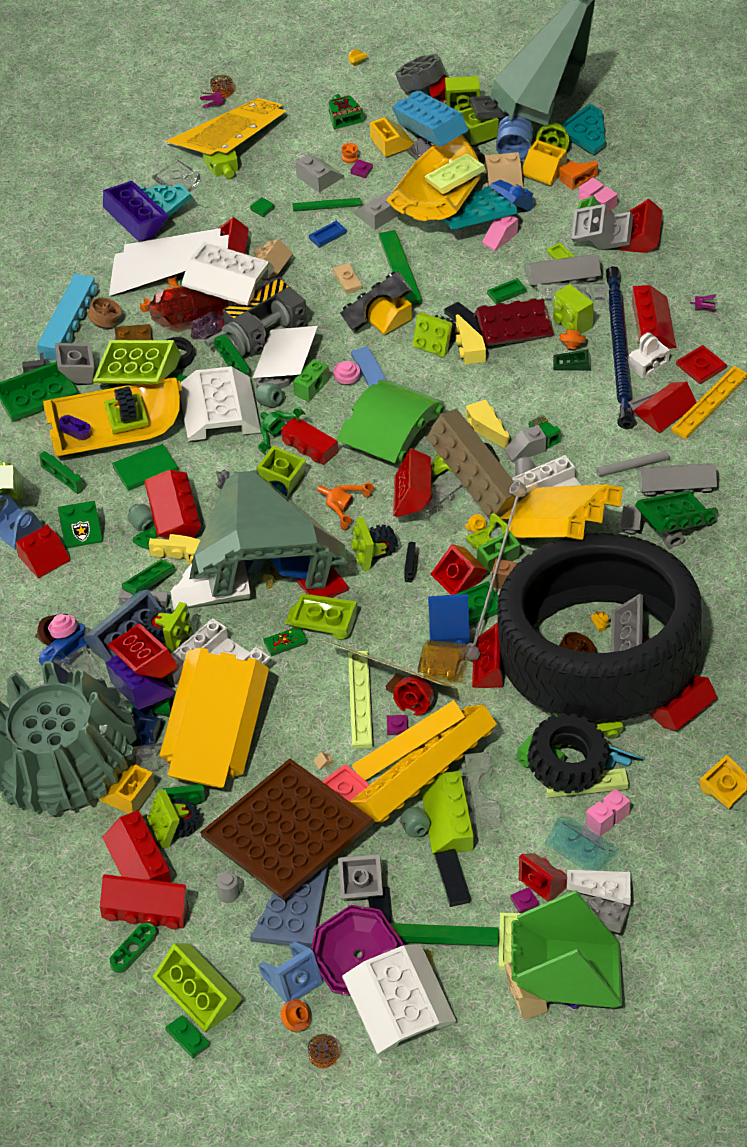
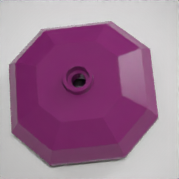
[311,905,404,996]

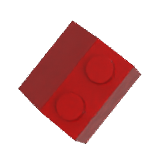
[16,524,70,579]
[430,544,488,595]
[518,853,567,902]

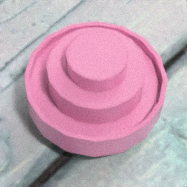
[334,361,360,384]
[48,614,78,638]

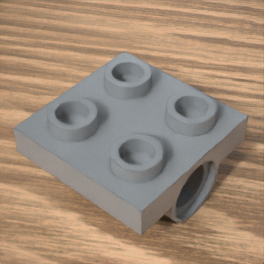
[586,897,630,933]

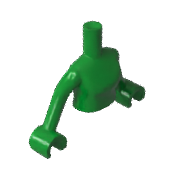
[258,407,306,455]

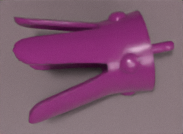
[200,92,225,109]
[690,294,716,312]

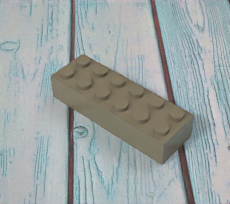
[426,409,516,519]

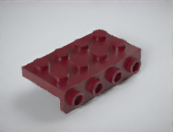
[473,298,554,346]

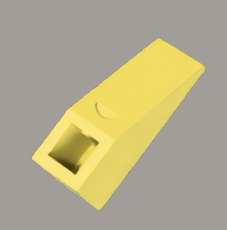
[453,315,486,364]
[466,400,510,449]

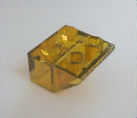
[418,640,466,678]

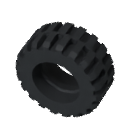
[527,713,609,794]

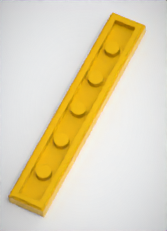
[671,366,747,439]
[352,700,465,780]

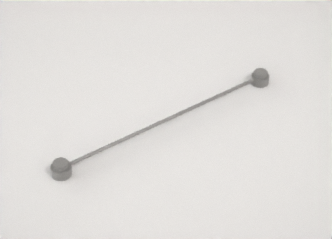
[462,480,527,661]

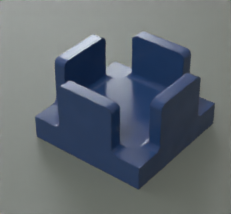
[131,706,164,753]

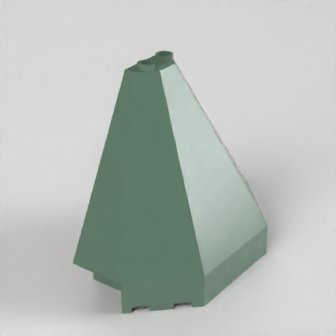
[490,0,596,126]
[189,470,348,597]

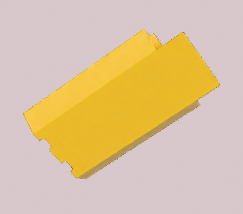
[500,484,623,540]
[159,648,269,788]

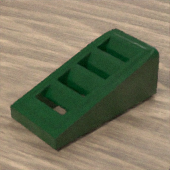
[553,349,591,371]

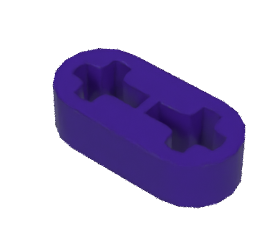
[59,415,91,440]

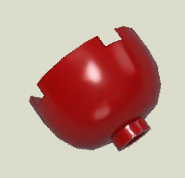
[393,675,434,716]

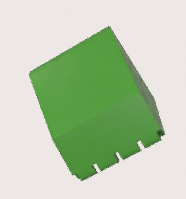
[511,890,622,1008]

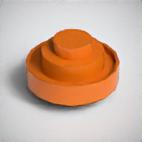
[559,330,586,349]
[281,999,310,1032]

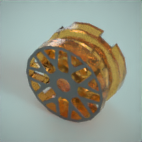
[210,75,233,98]
[307,1034,338,1069]

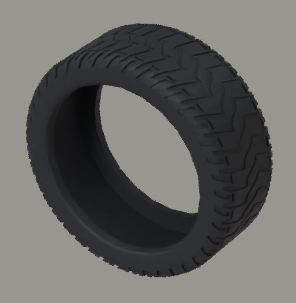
[497,533,702,723]

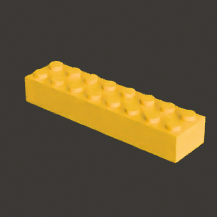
[350,705,497,823]

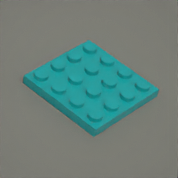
[441,186,517,230]

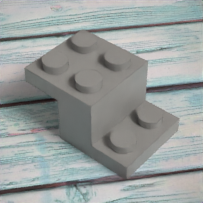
[571,204,633,250]

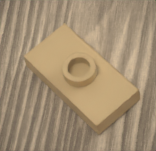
[333,263,362,294]

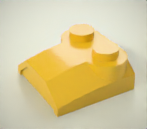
[698,754,747,809]

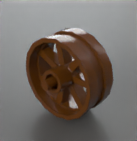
[559,632,596,653]

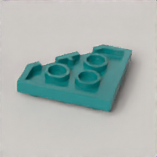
[561,103,605,155]
[139,184,193,216]

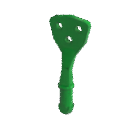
[133,524,157,550]

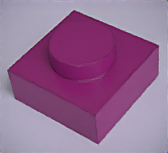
[350,160,373,179]
[387,715,407,735]
[510,887,539,914]

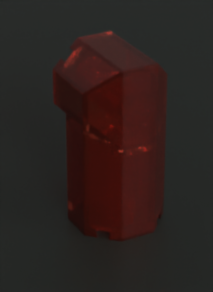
[148,286,228,328]

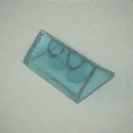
[545,817,619,871]

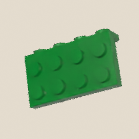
[0,361,78,422]
[635,491,718,533]

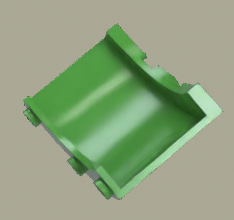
[337,379,444,465]

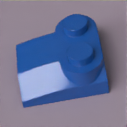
[490,180,535,211]

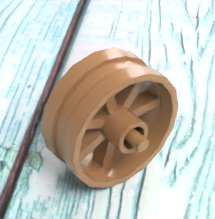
[88,297,122,328]

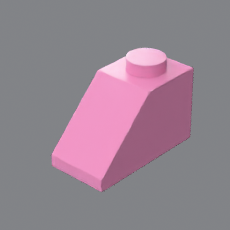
[482,215,518,251]

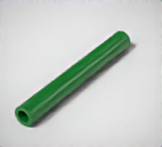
[292,198,361,211]

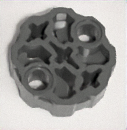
[395,54,446,92]

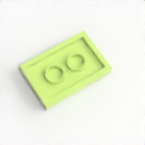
[424,153,486,194]

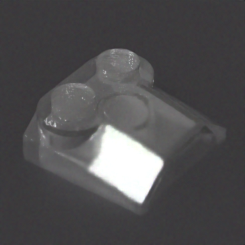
[152,159,201,192]
[57,645,107,680]

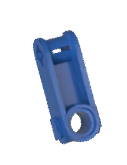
[39,623,89,668]

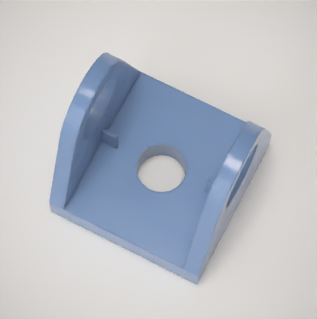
[0,493,42,550]
[258,942,323,1003]

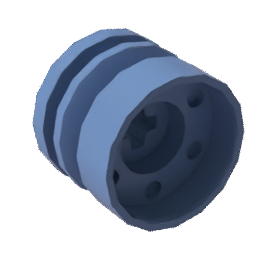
[496,115,533,160]

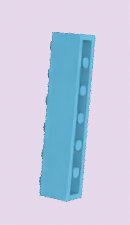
[37,274,97,361]

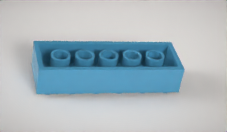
[392,91,468,147]

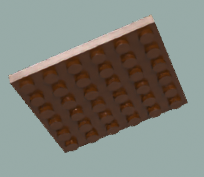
[200,758,374,901]

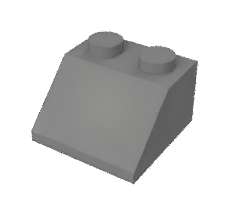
[296,154,344,193]
[352,191,401,230]
[55,343,94,384]
[338,854,383,900]

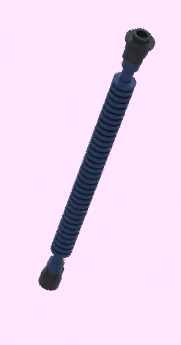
[606,266,636,429]

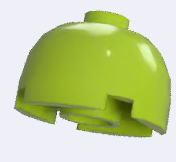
[536,122,569,150]

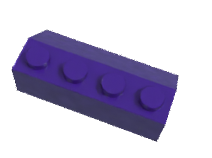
[103,181,169,242]
[105,656,174,710]

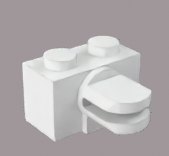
[628,333,670,378]

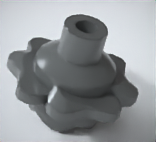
[215,469,230,489]

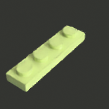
[545,768,628,798]

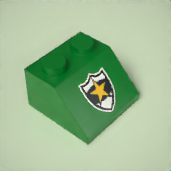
[58,501,102,549]

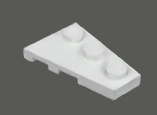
[567,870,631,905]

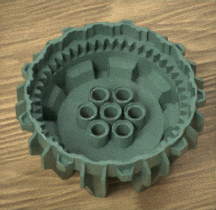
[0,661,137,815]

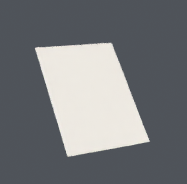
[253,326,318,378]

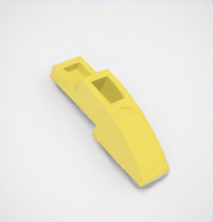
[149,534,200,564]

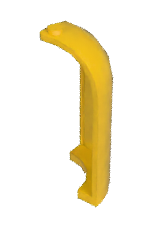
[386,135,481,221]
[43,378,182,456]

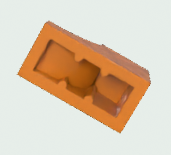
[559,160,598,190]

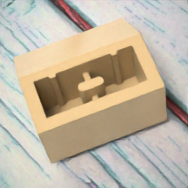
[253,238,293,280]

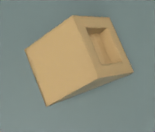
[314,752,335,769]

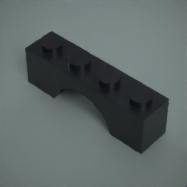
[340,271,413,332]

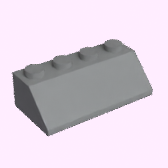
[524,254,601,288]
[636,463,717,495]
[611,594,643,652]

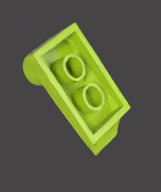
[285,593,357,639]

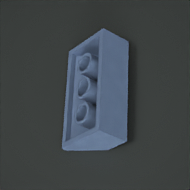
[83,589,161,662]

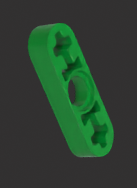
[214,334,249,376]
[110,923,156,973]

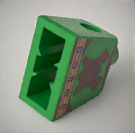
[328,94,364,130]

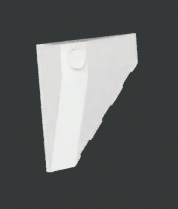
[171,560,250,610]

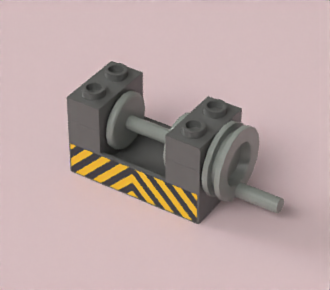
[205,278,307,357]

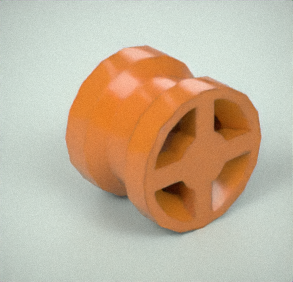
[341,143,358,163]

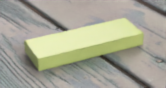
[499,913,521,970]

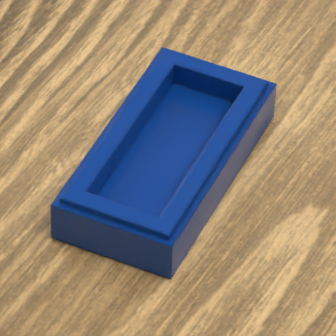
[309,220,347,248]

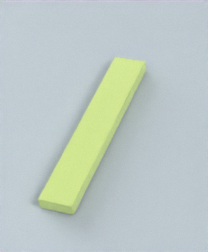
[348,651,372,749]

